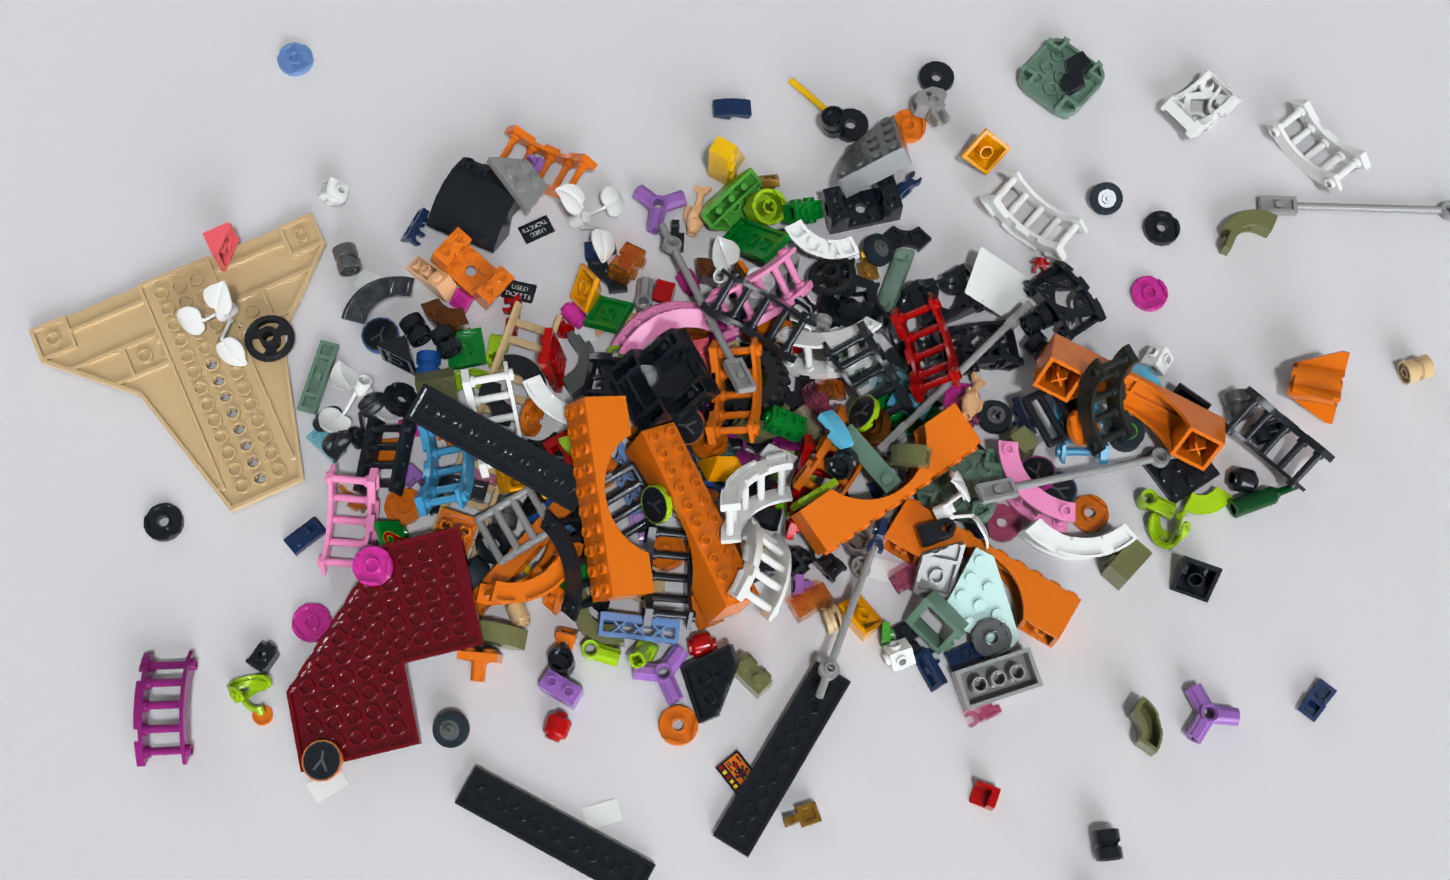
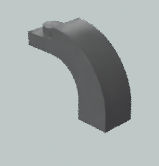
[562,330,597,400]

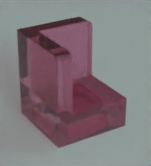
[888,563,917,595]

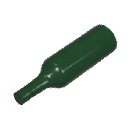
[1227,485,1298,518]

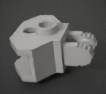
[910,86,950,127]

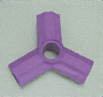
[632,184,687,235]
[633,645,689,705]
[1184,683,1240,744]

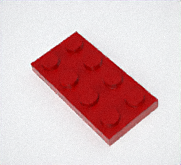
[538,328,567,393]

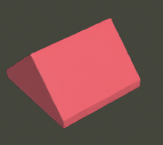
[202,222,239,272]

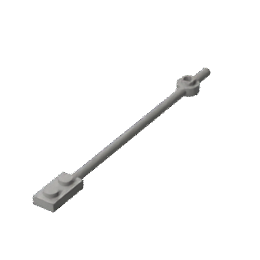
[1258,195,1450,220]
[659,223,757,394]
[875,301,1033,456]
[974,448,1176,505]
[815,489,899,699]

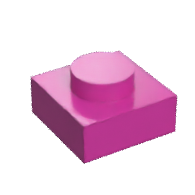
[449,288,474,314]

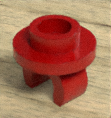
[1031,257,1050,274]
[557,318,575,339]

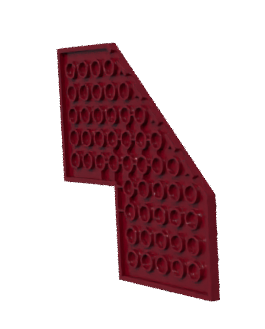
[286,526,485,772]

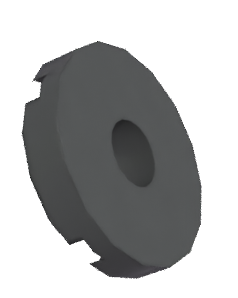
[972,618,1012,658]

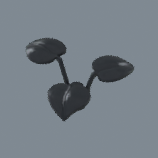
[842,290,916,372]
[312,392,392,461]

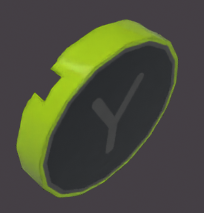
[847,394,880,432]
[641,484,673,524]

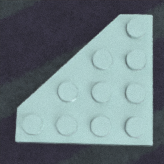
[939,546,1019,653]

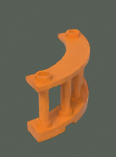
[499,124,598,199]
[705,337,762,445]
[793,403,863,495]
[475,542,584,605]

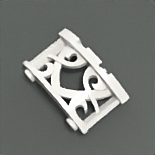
[1160,70,1243,138]
[785,219,860,261]

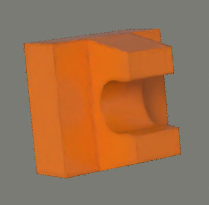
[555,626,579,651]

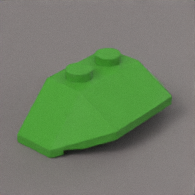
[700,168,762,231]

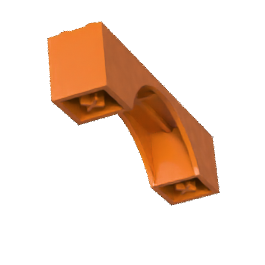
[1032,333,1225,471]
[565,396,655,603]
[791,403,982,556]
[625,422,759,624]
[883,498,1082,648]

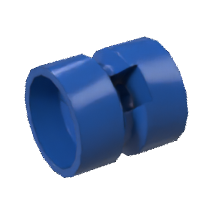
[416,350,441,373]

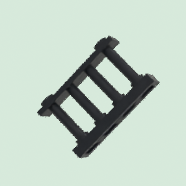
[353,416,417,496]

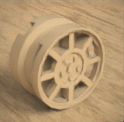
[820,603,842,635]

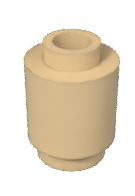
[505,602,531,629]

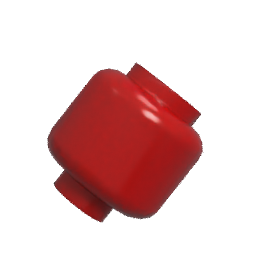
[688,632,717,659]
[542,710,572,742]

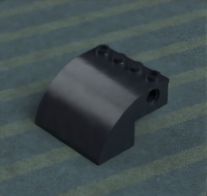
[426,157,521,253]
[607,328,721,432]

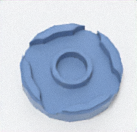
[277,42,314,76]

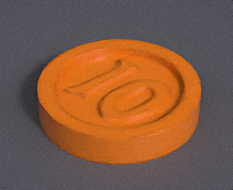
[252,705,273,726]

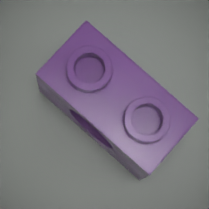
[538,668,584,710]

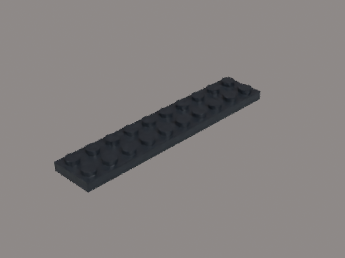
[405,383,579,513]
[713,661,851,858]
[455,767,656,880]

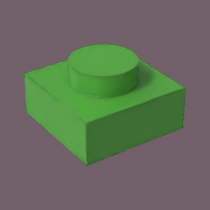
[880,622,894,646]

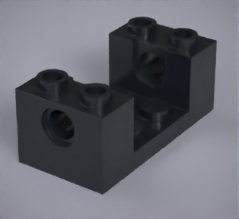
[821,175,903,235]

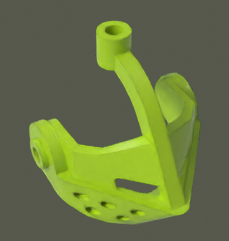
[1148,510,1191,551]
[226,674,272,716]

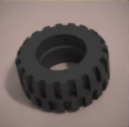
[723,344,791,420]

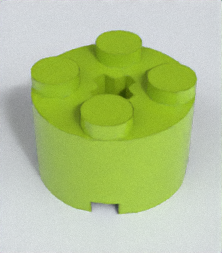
[743,188,786,226]

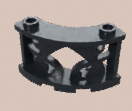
[1024,260,1107,341]
[903,263,986,328]
[341,276,414,324]
[938,320,1025,376]
[581,352,625,397]

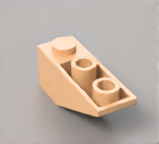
[405,256,458,302]

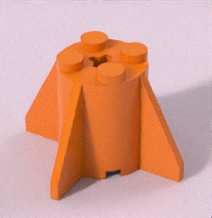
[1287,351,1350,424]

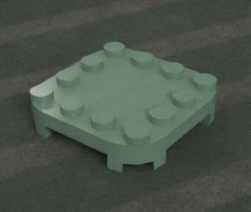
[1017,36,1105,120]
[917,448,1005,524]

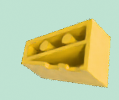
[708,136,745,185]

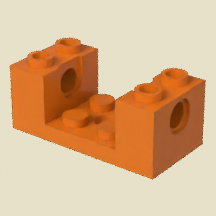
[430,227,515,310]

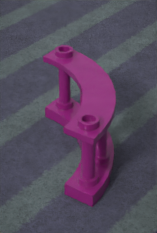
[133,650,198,767]

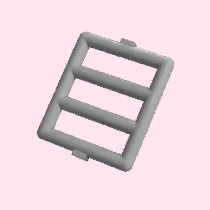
[474,486,549,565]

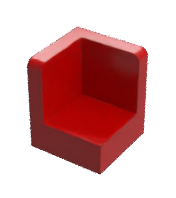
[652,279,676,303]
[969,780,1001,811]

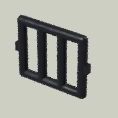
[1021,389,1078,448]
[605,461,649,538]

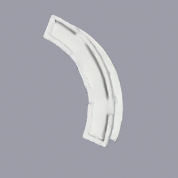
[1266,99,1371,191]
[980,169,1088,261]
[776,316,882,379]
[461,361,523,478]
[522,374,568,429]
[720,452,793,544]
[728,516,792,621]
[1018,518,1138,560]

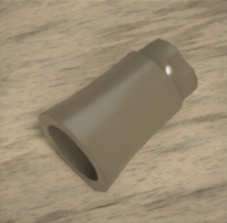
[793,402,827,446]

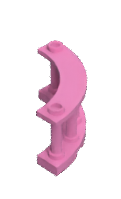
[705,247,814,340]
[611,301,717,355]
[998,440,1076,535]
[317,464,380,575]

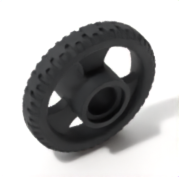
[808,258,857,296]
[244,315,295,362]

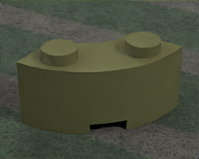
[1127,696,1163,756]

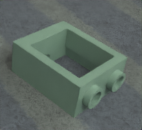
[905,590,969,655]

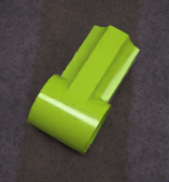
[1135,489,1177,520]
[581,639,622,668]
[628,641,659,669]

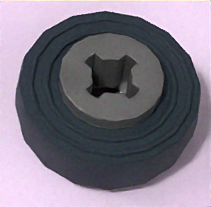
[978,400,1012,434]

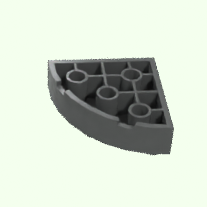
[836,115,912,198]

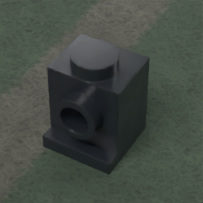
[245,642,280,675]

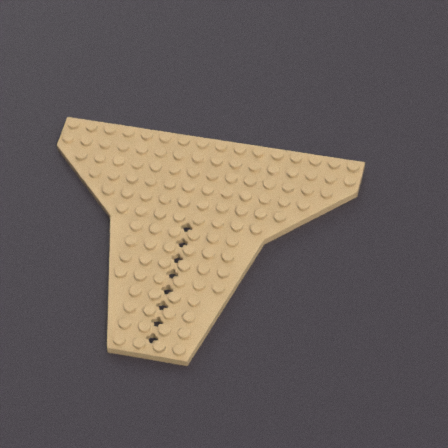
[29,212,327,513]

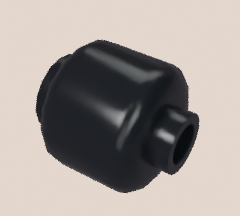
[1228,467,1259,493]

